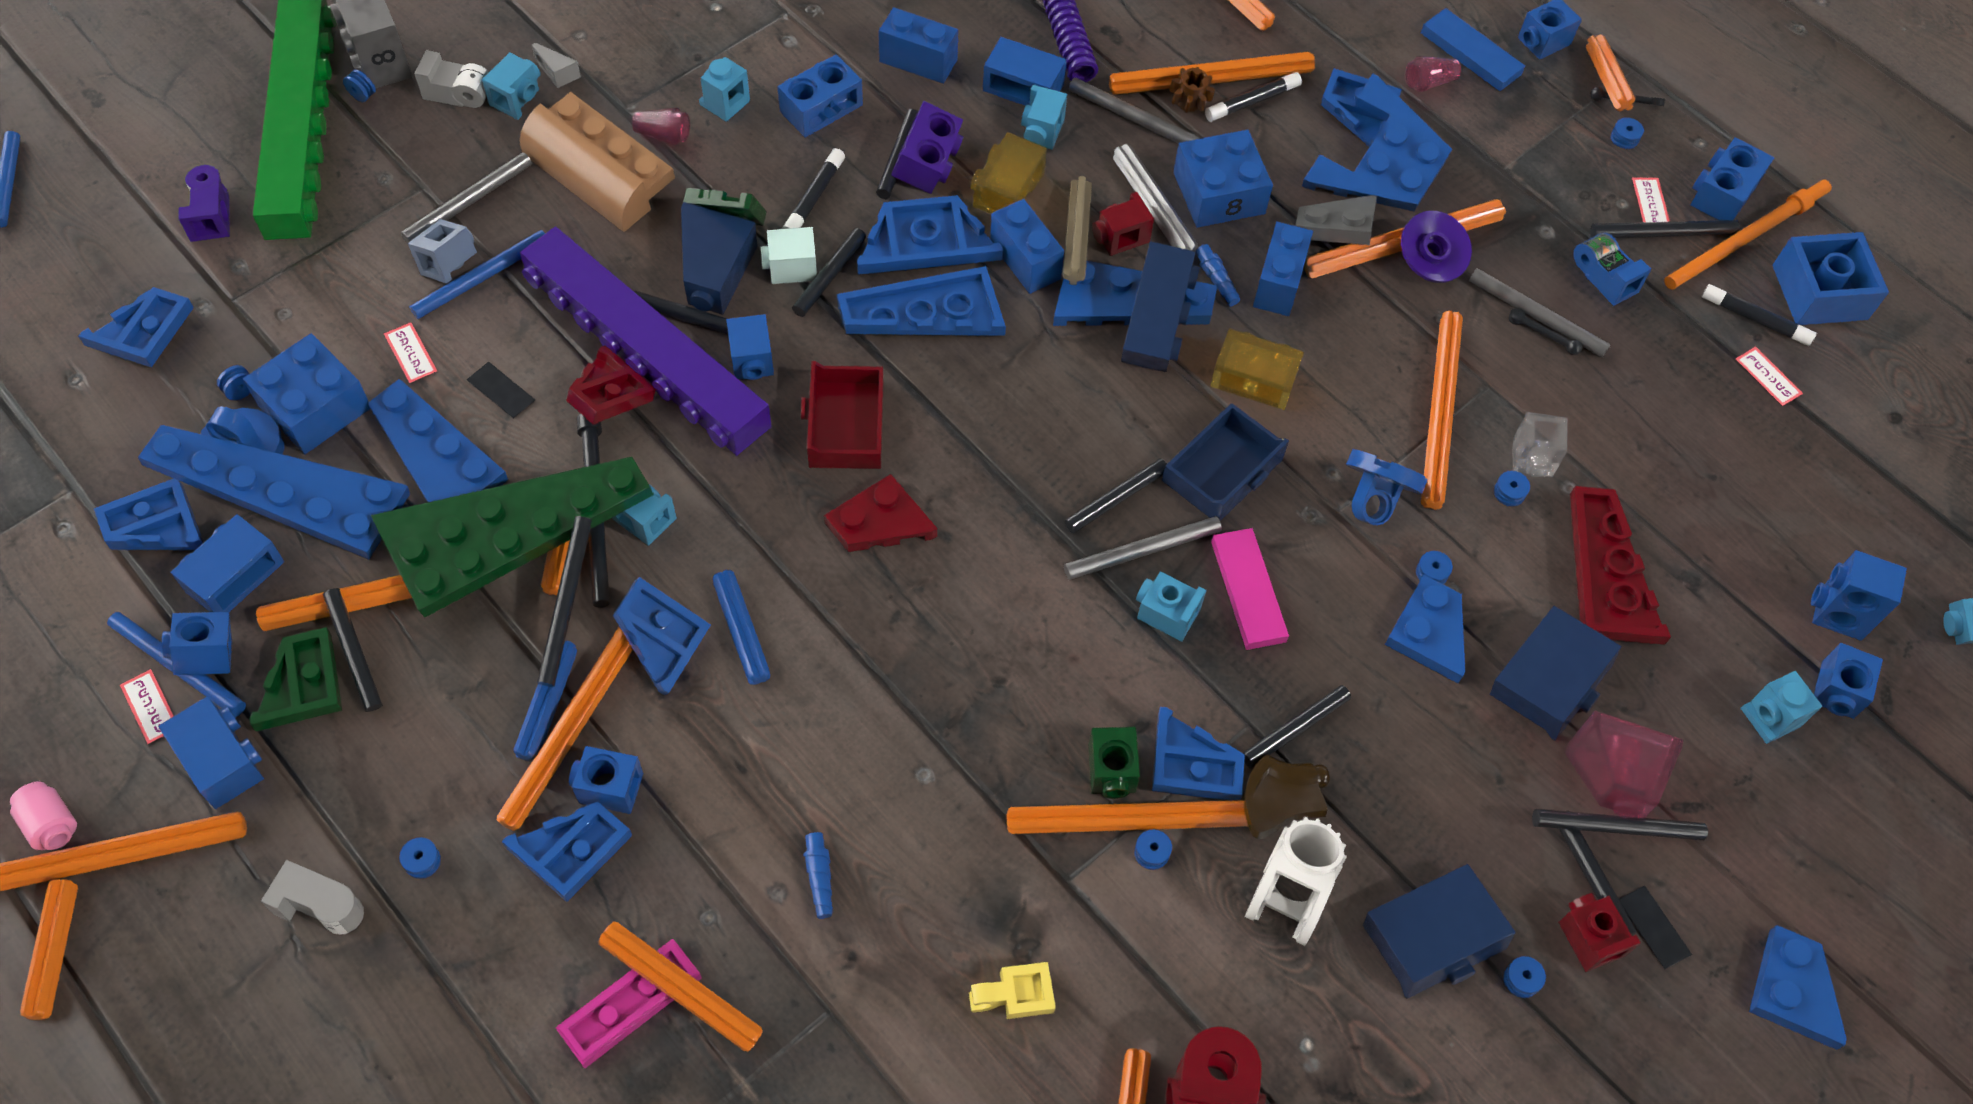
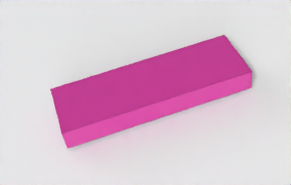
[1211,528,1289,650]
[555,939,702,1068]

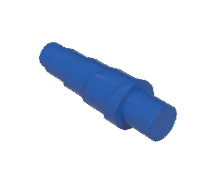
[1196,244,1240,307]
[803,832,833,919]

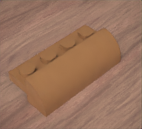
[520,92,675,232]

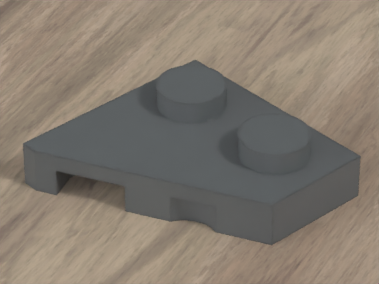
[1295,195,1377,245]

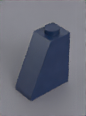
[681,202,758,315]

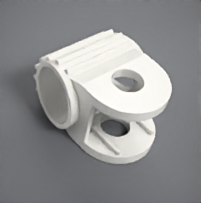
[1245,817,1347,946]

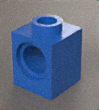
[1518,0,1582,60]
[726,314,774,380]
[162,612,232,675]
[1814,643,1883,719]
[569,746,644,814]

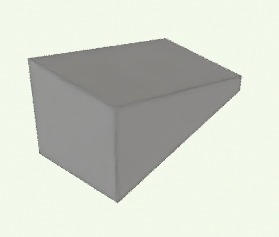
[532,43,581,88]

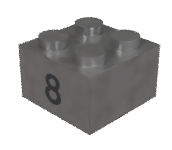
[330,0,412,89]

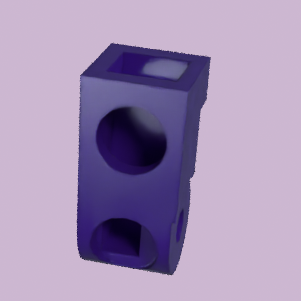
[179,165,230,242]

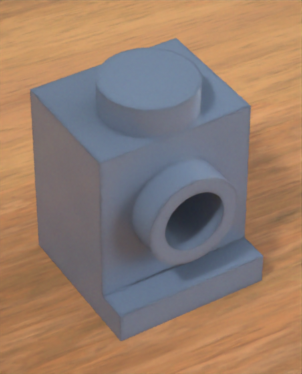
[407,219,477,284]

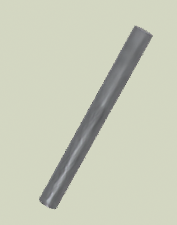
[1069,77,1200,144]
[401,152,532,243]
[1469,268,1611,358]
[1064,516,1222,580]

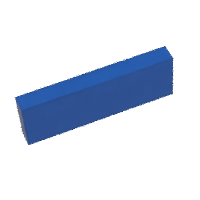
[1421,8,1525,91]

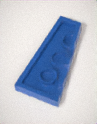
[368,379,508,502]

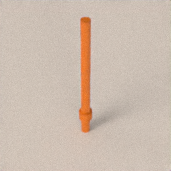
[1664,179,1832,290]

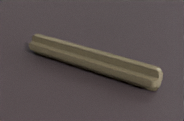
[1062,176,1092,285]

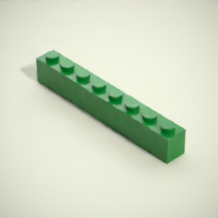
[253,0,337,240]

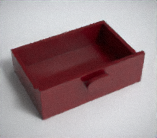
[801,361,884,469]

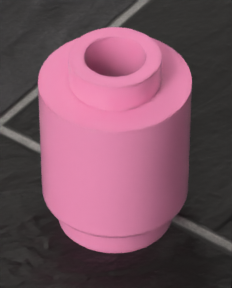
[10,782,77,850]

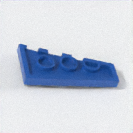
[1053,261,1217,326]
[837,266,1006,336]

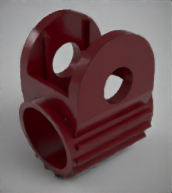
[1166,1027,1266,1104]

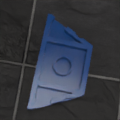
[857,195,1003,274]

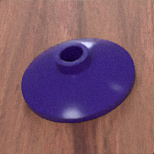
[1401,210,1472,283]

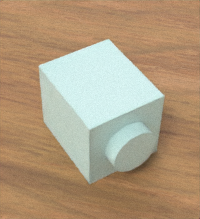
[761,227,817,284]

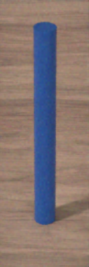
[409,230,545,319]
[107,612,246,717]

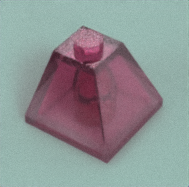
[1565,711,1683,818]

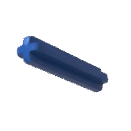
[712,570,770,685]
[514,641,577,762]

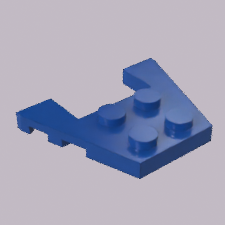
[1302,73,1452,212]

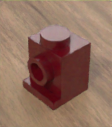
[1092,192,1154,256]
[1558,893,1641,972]

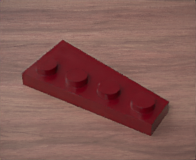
[1570,486,1671,645]

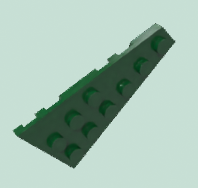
[371,456,654,618]

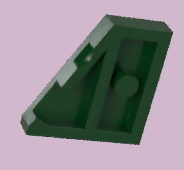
[683,188,767,226]
[250,627,342,732]

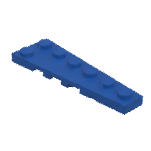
[138,425,410,559]

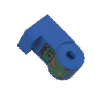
[1573,233,1651,306]

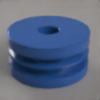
[343,69,376,102]
[1611,118,1644,149]
[217,365,250,400]
[1494,471,1530,506]
[1416,551,1453,585]
[1134,829,1172,870]
[399,837,441,879]
[1503,956,1546,998]

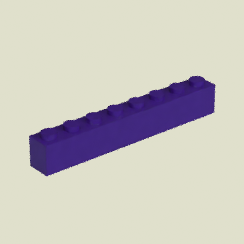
[520,226,772,456]

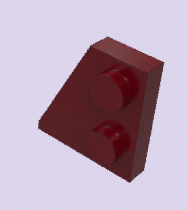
[566,345,656,424]
[824,474,938,552]

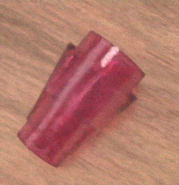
[1405,56,1461,92]
[632,108,690,145]

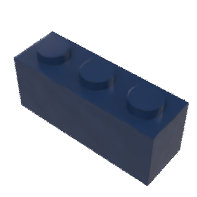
[1121,241,1200,372]

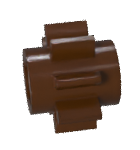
[1169,67,1215,113]

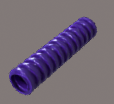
[1043,0,1098,82]

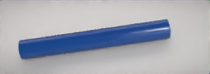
[0,131,21,228]

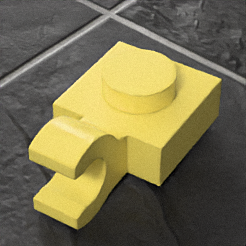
[969,962,1056,1019]

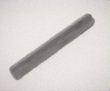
[1113,144,1198,254]

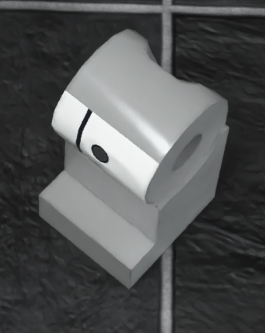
[414,50,489,108]
[261,860,364,935]

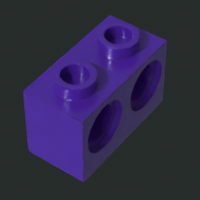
[891,101,964,194]

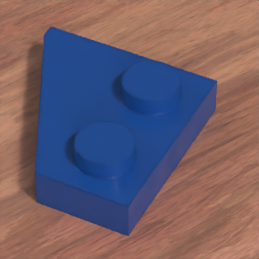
[1321,68,1402,147]
[78,287,194,368]
[94,478,204,550]
[1385,575,1465,683]
[613,577,711,695]
[1152,707,1245,800]
[502,802,633,902]
[1749,925,1847,1050]

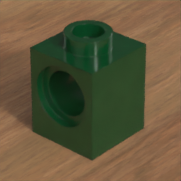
[1088,727,1140,799]

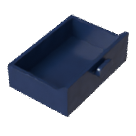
[1162,403,1289,521]
[1490,606,1622,741]
[1363,864,1516,999]

